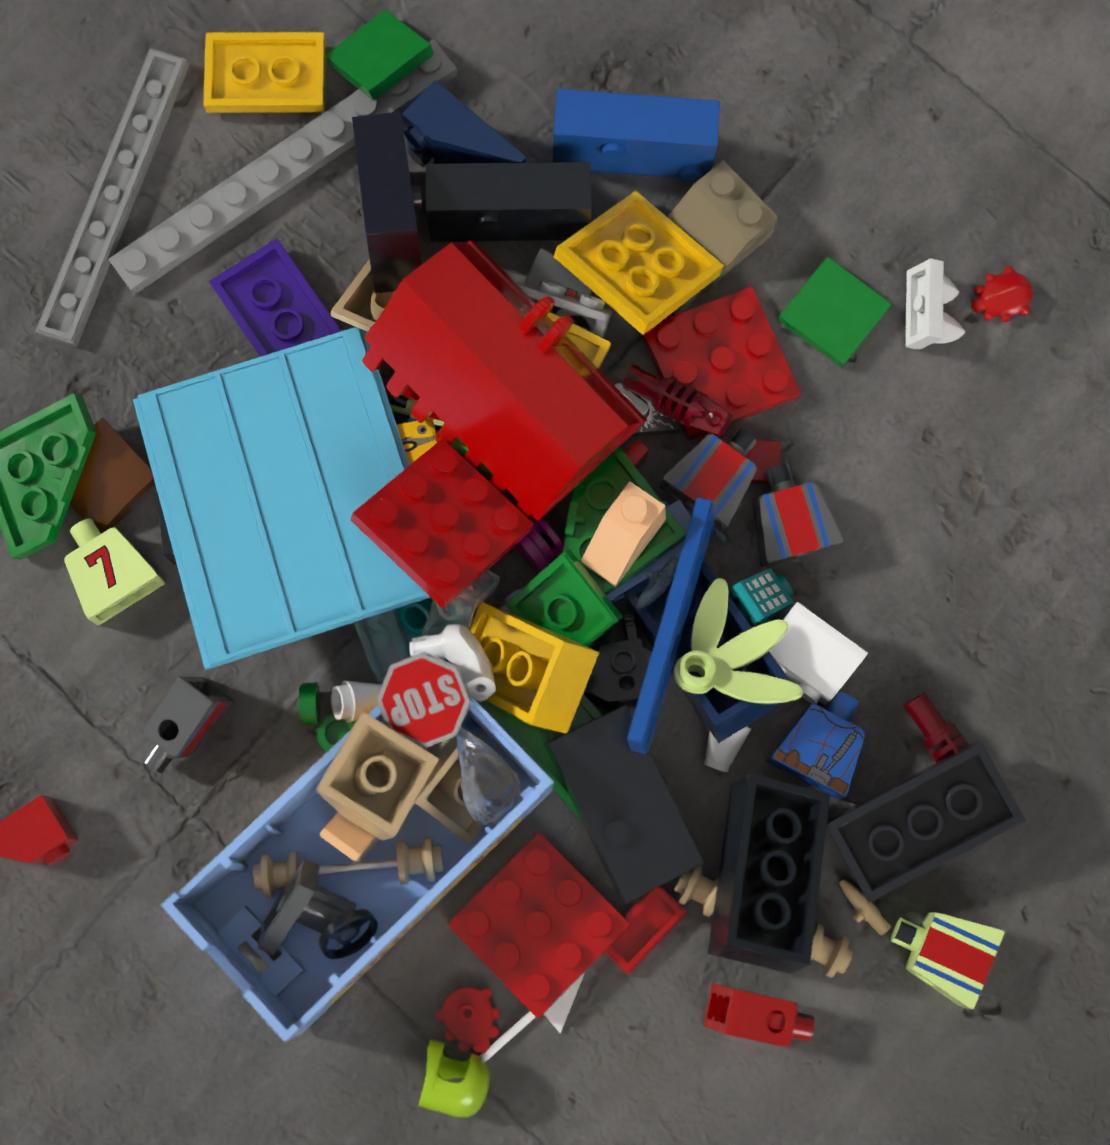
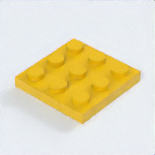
[554,191,724,335]

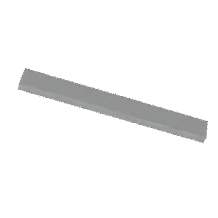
[35,48,189,348]

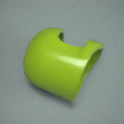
[418,1039,490,1118]

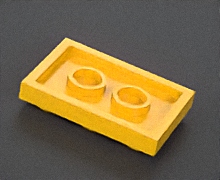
[203,32,326,113]

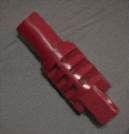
[622,365,733,437]
[903,692,969,762]

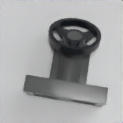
[258,858,378,959]

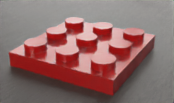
[640,286,801,441]
[350,438,534,609]
[447,833,631,1019]

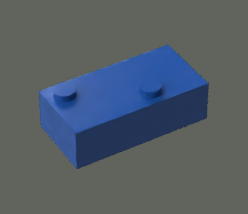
[553,89,720,183]

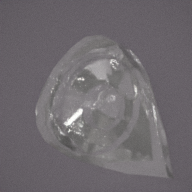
[456,728,521,826]

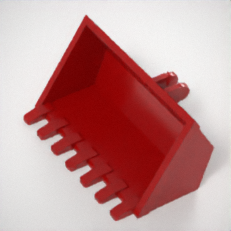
[362,240,648,521]

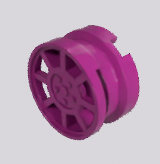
[515,515,564,574]

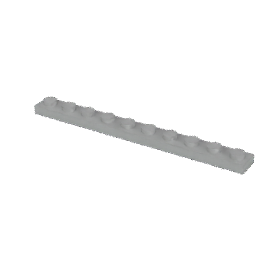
[108,39,457,295]

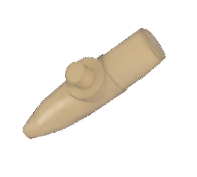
[839,879,891,935]

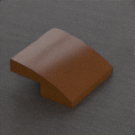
[70,417,155,534]

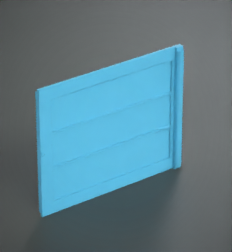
[133,327,430,670]

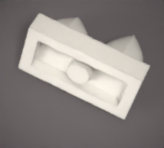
[906,258,966,350]

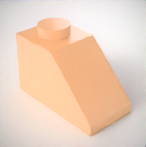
[581,482,666,587]
[319,812,379,862]

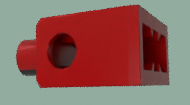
[703,983,814,1048]

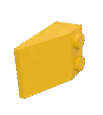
[470,602,599,734]

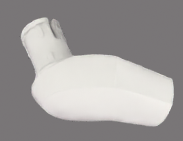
[410,624,495,702]

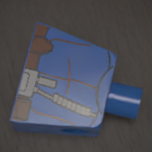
[767,691,866,800]

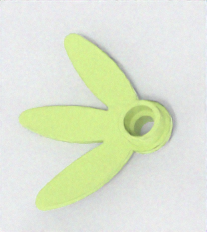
[674,578,803,704]

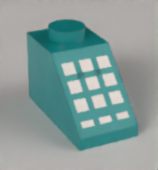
[728,568,794,628]

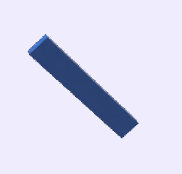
[627,497,715,755]

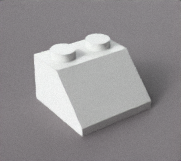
[769,602,868,705]

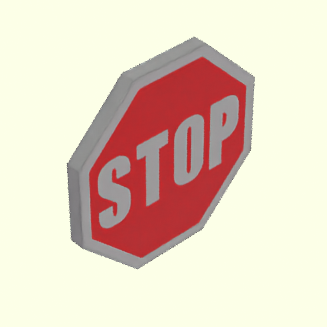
[376,652,472,748]

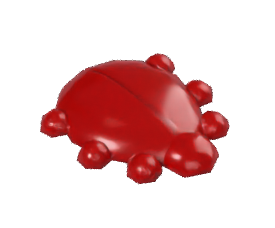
[971,266,1033,323]
[435,987,500,1053]

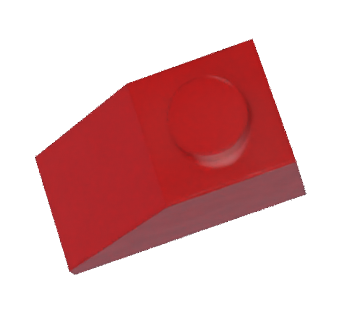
[0,795,79,866]

